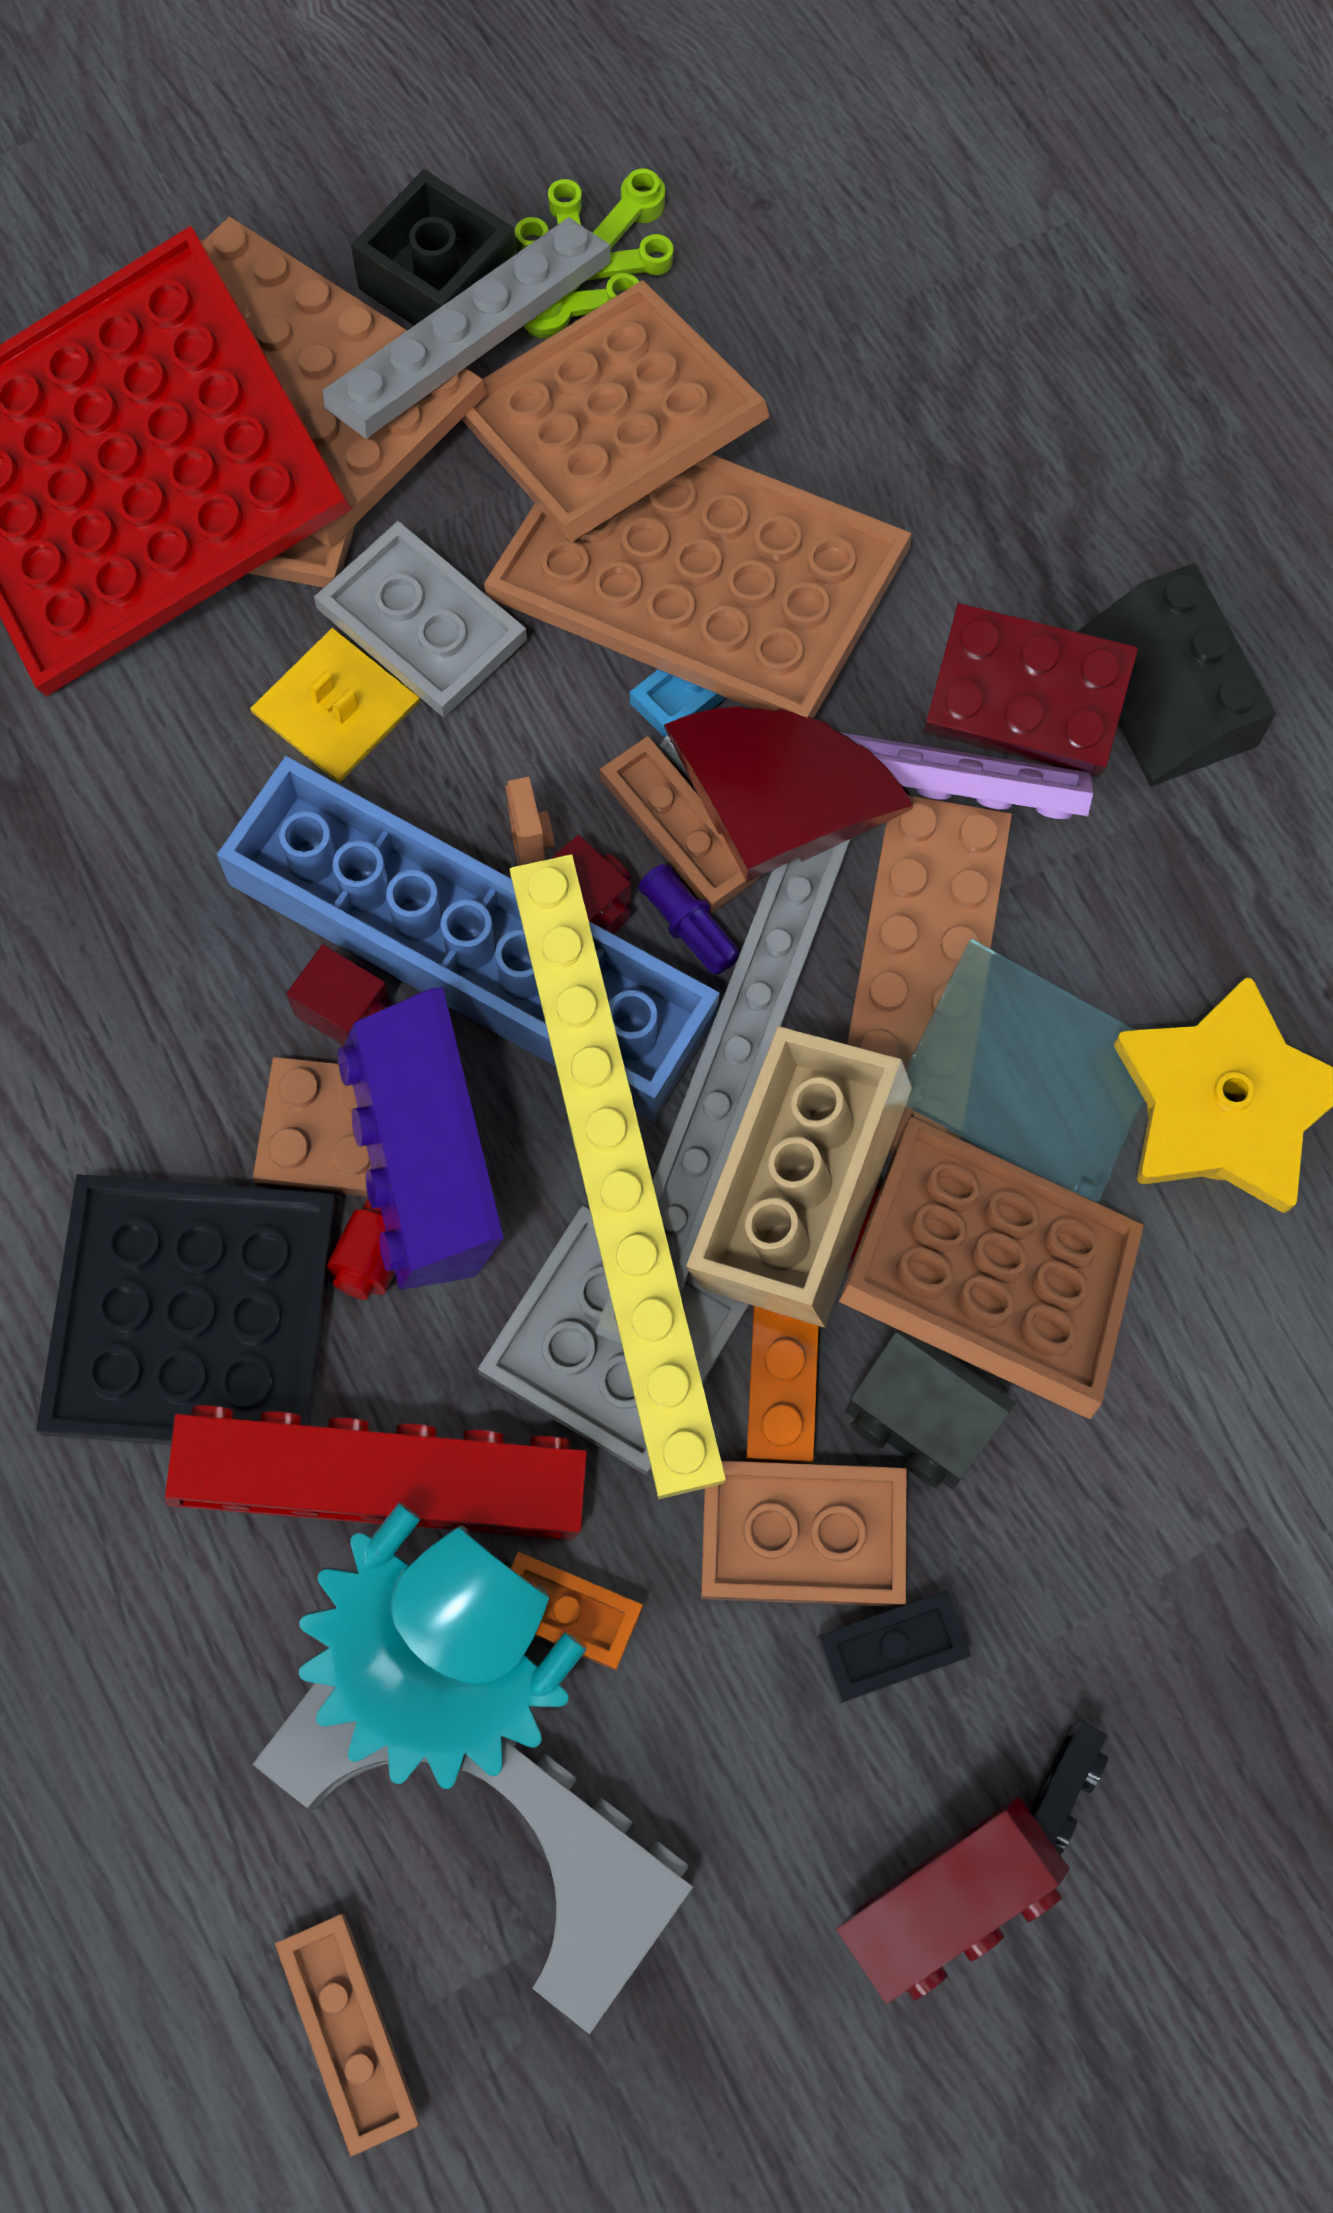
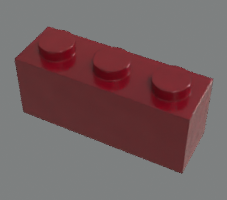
[836,1796,1070,2005]

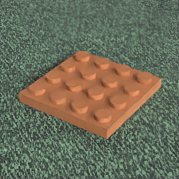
[461,280,769,543]
[839,1116,1144,1420]

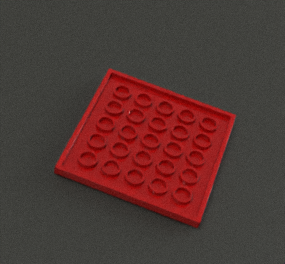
[0,226,352,697]

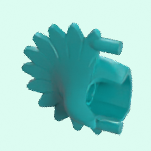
[299,1502,587,1789]

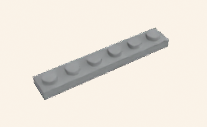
[323,217,611,439]

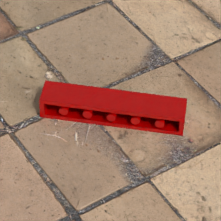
[165,1405,587,1541]

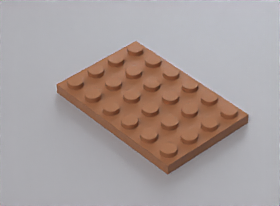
[202,216,486,548]
[484,454,912,718]

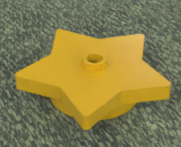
[1113,978,1333,1213]

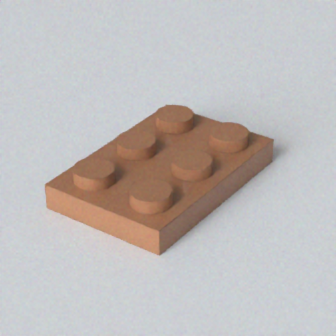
[253,1057,372,1197]
[701,1461,907,1607]

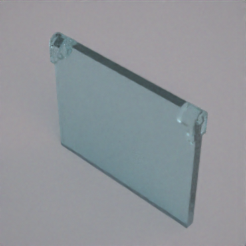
[905,939,1144,1203]

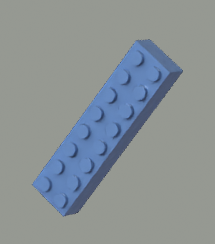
[217,756,720,1121]

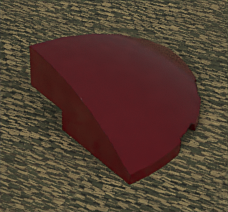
[664,706,913,882]

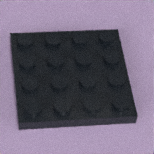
[36,1174,337,1445]

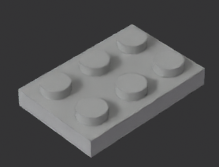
[314,521,527,718]

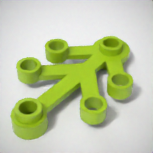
[515,168,673,339]

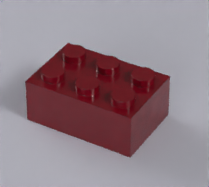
[923,603,1138,777]

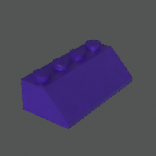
[338,987,504,1290]

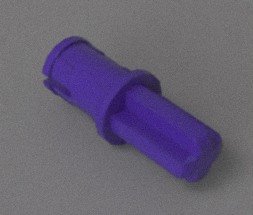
[638,864,739,975]

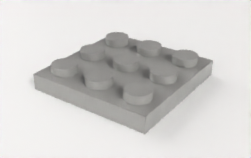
[478,1206,749,1476]

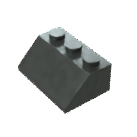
[1077,563,1276,787]

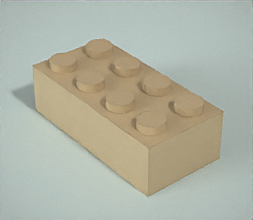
[686,1026,912,1328]

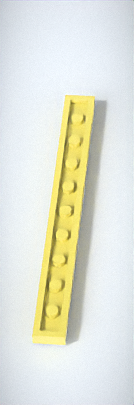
[509,854,726,1500]

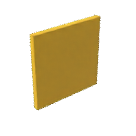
[250,628,420,783]

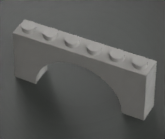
[252,1683,693,2034]

